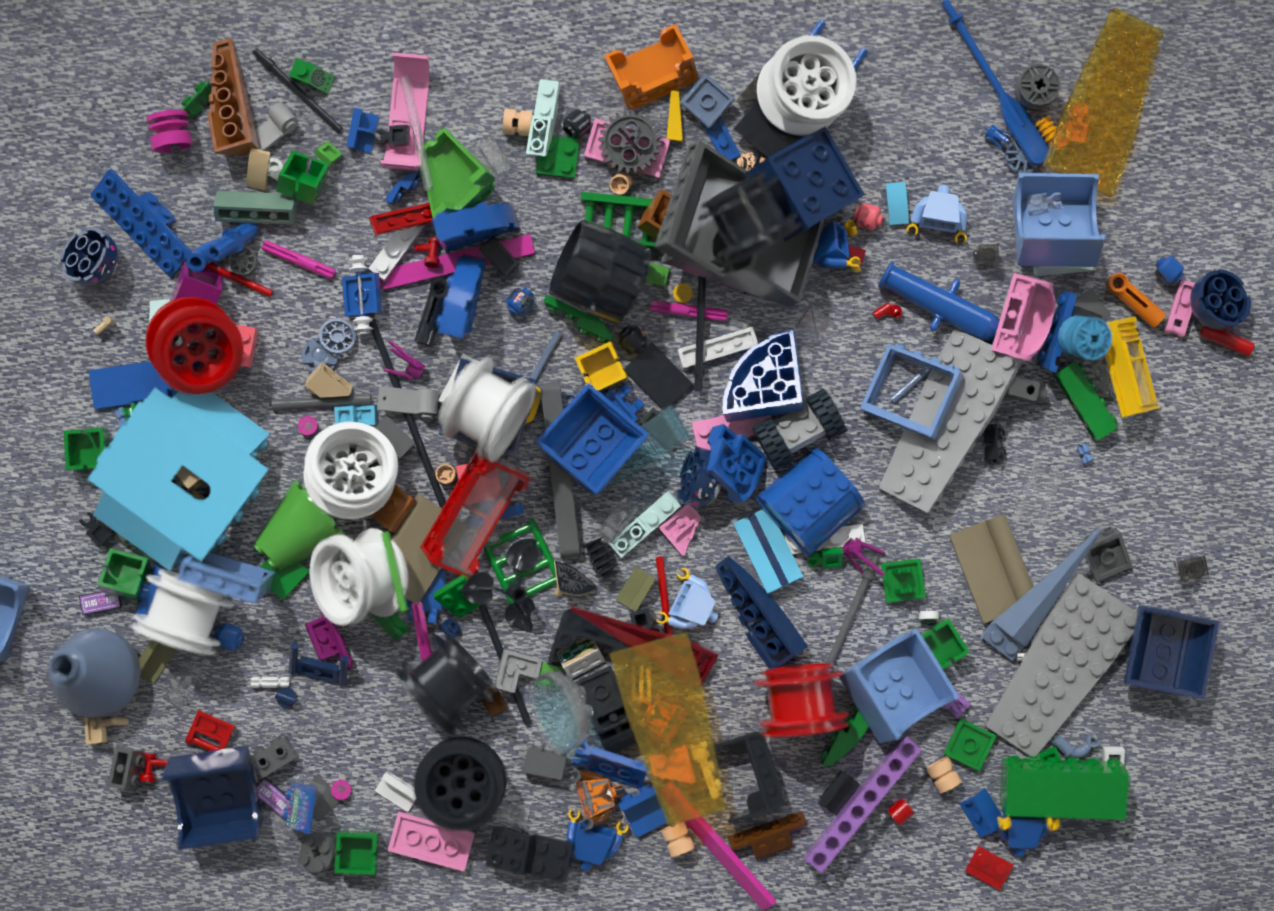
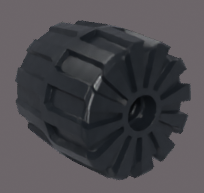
[549,219,651,324]

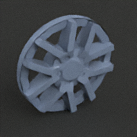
[1005,139,1039,174]

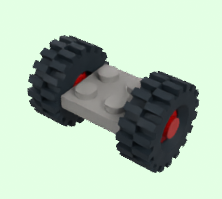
[752,388,847,470]

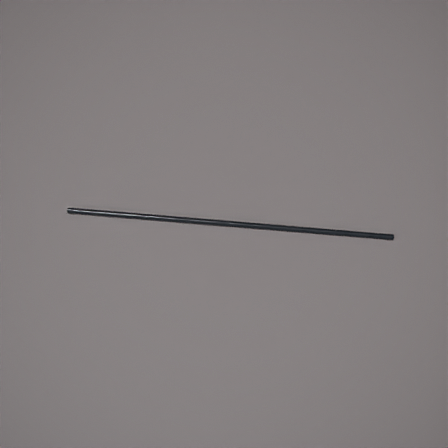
[369,319,532,725]

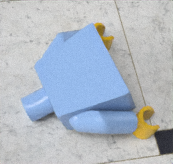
[906,185,967,243]
[656,568,718,629]

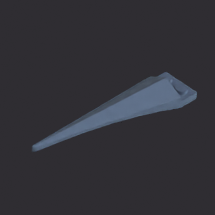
[981,528,1102,661]

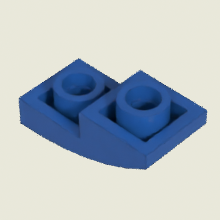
[385,171,420,206]

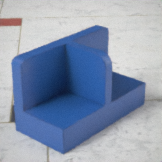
[346,108,379,153]

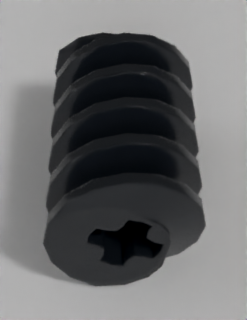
[583,536,620,580]

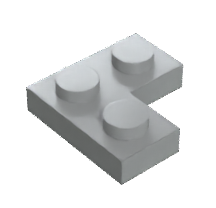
[494,649,542,694]

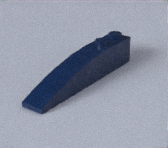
[715,556,808,669]

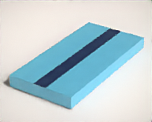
[733,509,803,594]

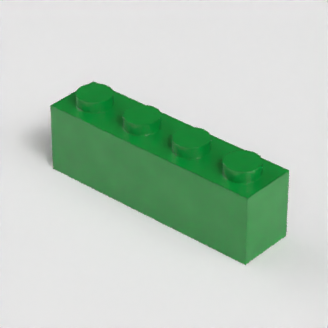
[1053,361,1118,441]

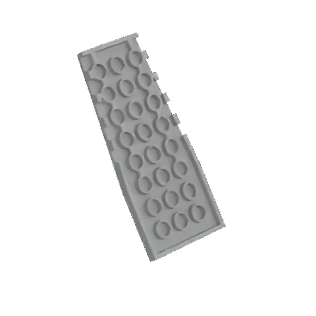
[879,328,1023,514]
[985,572,1144,756]

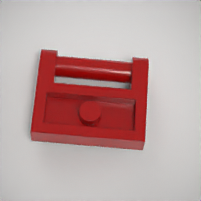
[185,710,236,751]

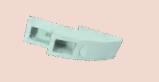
[526,79,560,157]
[609,491,682,558]

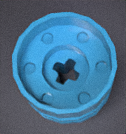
[1058,315,1112,360]

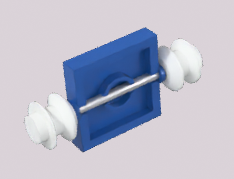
[342,255,382,335]

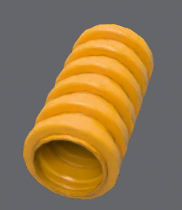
[1035,116,1067,153]

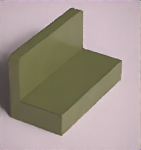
[616,567,656,612]
[138,639,175,682]

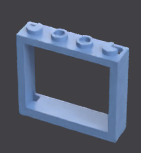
[860,344,964,441]
[177,552,275,603]

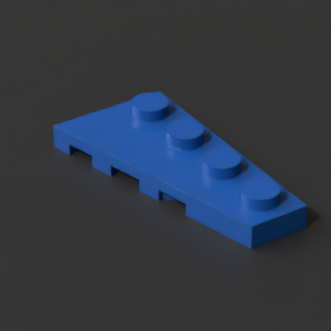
[1037,290,1077,372]

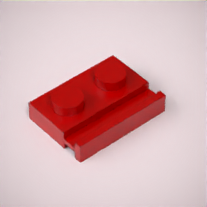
[964,845,1014,890]

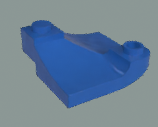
[706,424,767,503]

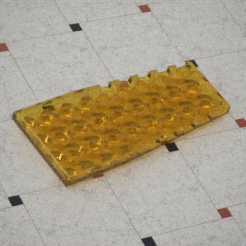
[1043,7,1164,197]
[609,631,726,825]

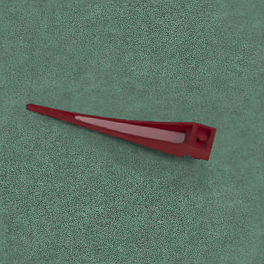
[570,606,719,689]

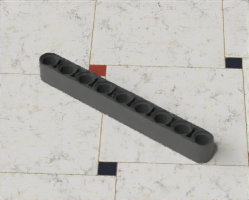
[540,381,580,558]

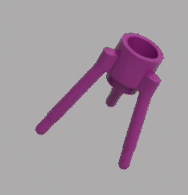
[383,340,425,381]
[842,537,886,576]

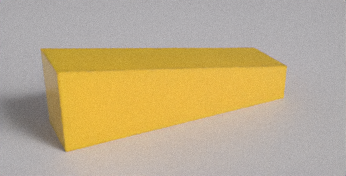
[667,91,682,142]

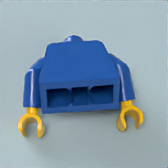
[812,220,861,273]
[566,809,628,870]
[996,812,1060,857]

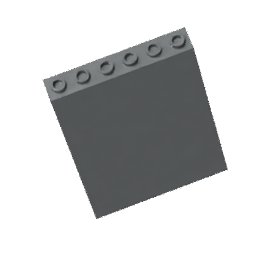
[655,140,825,306]

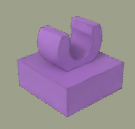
[943,691,971,719]

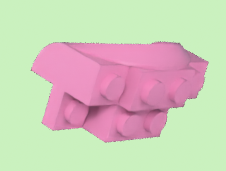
[991,273,1055,361]

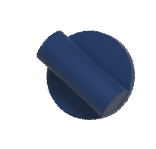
[439,619,460,639]
[275,688,297,708]

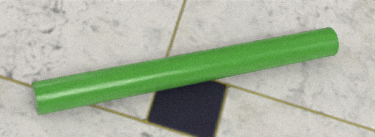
[381,532,408,612]

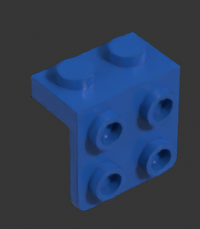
[618,784,671,837]

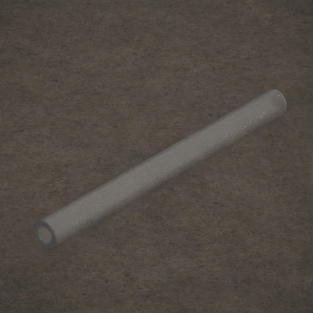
[400,76,434,191]

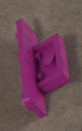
[304,600,353,670]

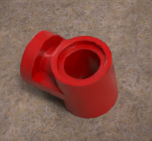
[887,798,915,826]

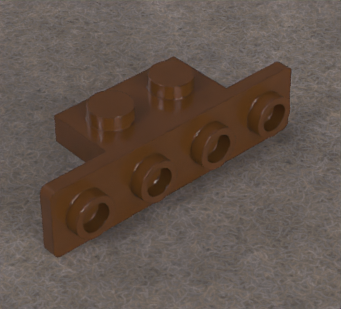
[728,811,807,860]

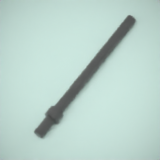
[826,555,880,664]

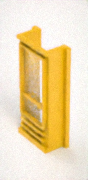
[1105,316,1160,417]

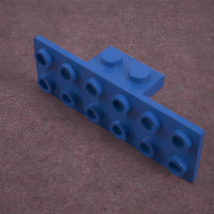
[90,169,192,278]
[89,357,201,409]

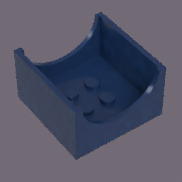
[745,126,865,242]
[162,746,263,850]

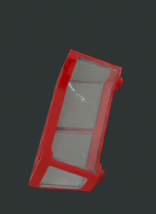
[420,446,531,578]

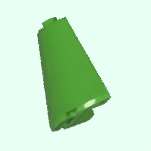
[418,128,496,218]
[254,480,346,571]

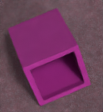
[170,262,222,329]

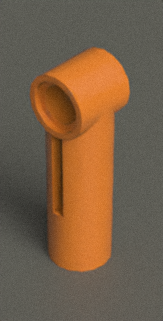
[1106,273,1167,329]

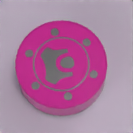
[298,416,318,436]
[331,780,351,801]

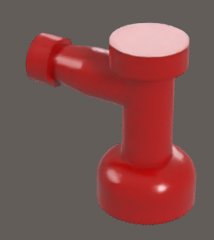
[414,238,440,268]
[140,753,168,782]

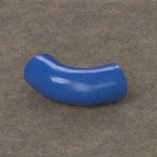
[186,237,230,272]

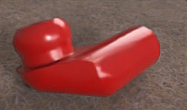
[872,303,903,320]

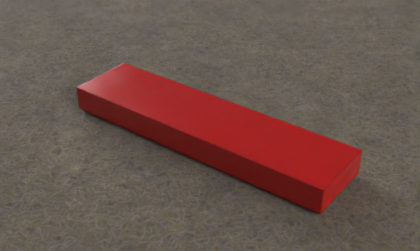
[369,203,433,236]

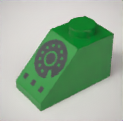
[289,58,335,94]

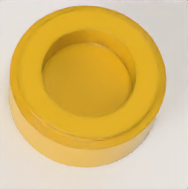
[673,283,693,303]

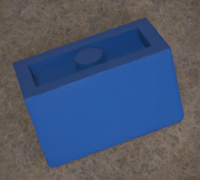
[959,788,1003,837]

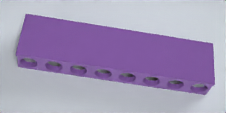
[803,734,922,873]

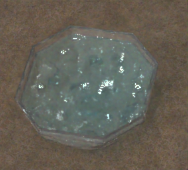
[528,671,593,756]

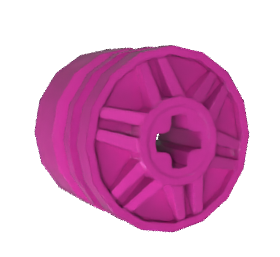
[146,110,193,153]

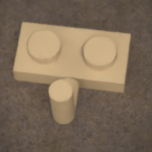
[84,717,129,745]

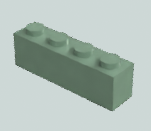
[213,191,297,225]

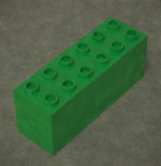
[1000,755,1129,820]

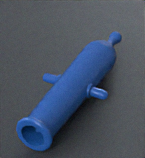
[878,261,1017,342]

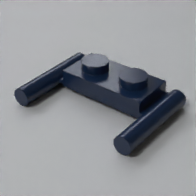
[288,643,349,687]

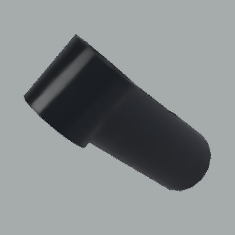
[414,279,449,347]

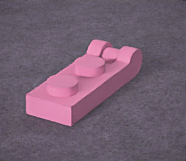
[1163,279,1195,338]

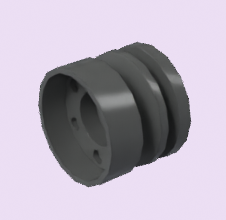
[1014,64,1060,111]

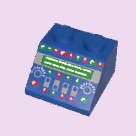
[283,783,316,833]

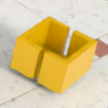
[575,341,629,392]

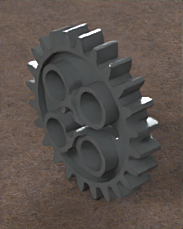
[598,110,662,175]

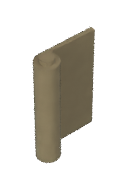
[390,493,468,603]
[949,514,1034,624]

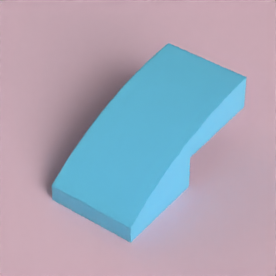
[885,182,909,225]
[334,405,378,426]

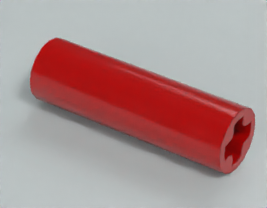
[1200,326,1255,357]

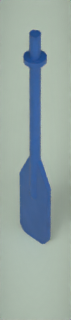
[942,0,1051,165]

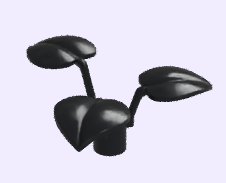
[461,538,538,631]

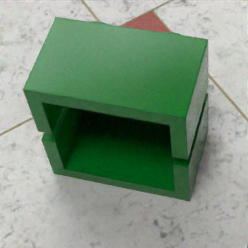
[276,150,329,205]
[63,428,109,471]
[97,548,151,601]
[921,618,970,670]
[335,830,379,875]

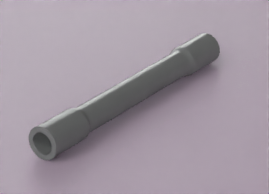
[272,393,371,411]

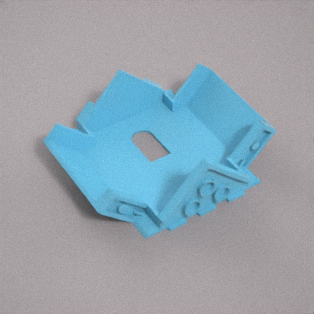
[88,388,270,571]

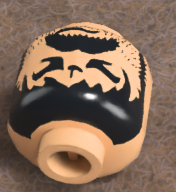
[737,152,766,171]

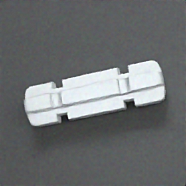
[251,677,290,688]

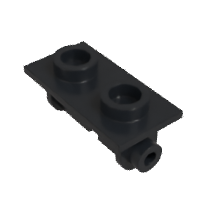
[984,423,1006,464]

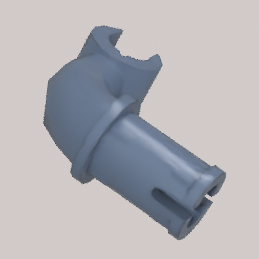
[1051,734,1100,759]

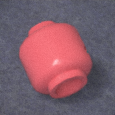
[853,203,884,231]

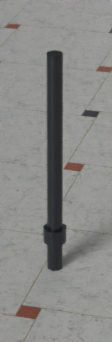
[252,48,343,133]
[693,276,706,392]

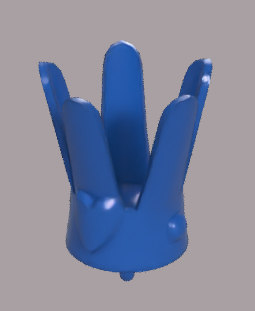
[983,124,1013,151]

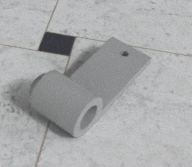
[256,102,298,151]
[377,386,439,419]

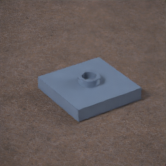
[680,73,735,129]

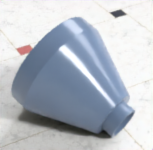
[48,628,140,718]

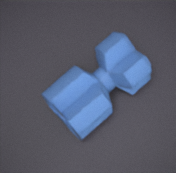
[115,407,127,427]
[1076,443,1093,464]

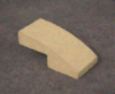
[246,148,270,191]

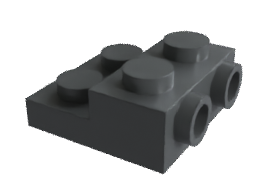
[1080,527,1133,582]

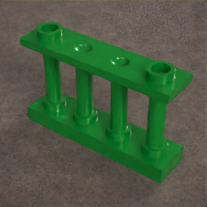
[581,191,655,250]

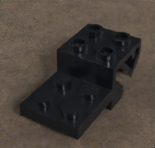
[575,666,644,754]
[485,826,575,883]

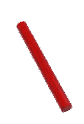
[204,262,273,297]
[655,556,673,635]

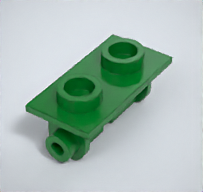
[180,80,212,118]
[369,611,409,642]

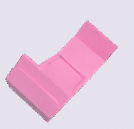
[381,53,430,172]

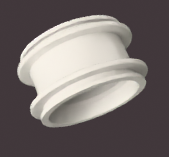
[304,422,398,519]

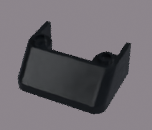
[547,609,634,687]
[705,731,784,824]

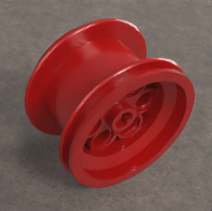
[145,297,244,395]
[754,663,849,736]

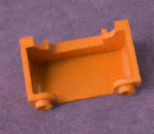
[604,24,698,109]

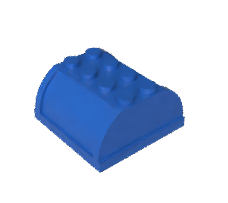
[535,383,649,495]
[754,447,866,558]

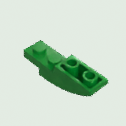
[543,294,613,344]
[820,705,869,767]

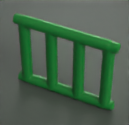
[483,518,557,603]

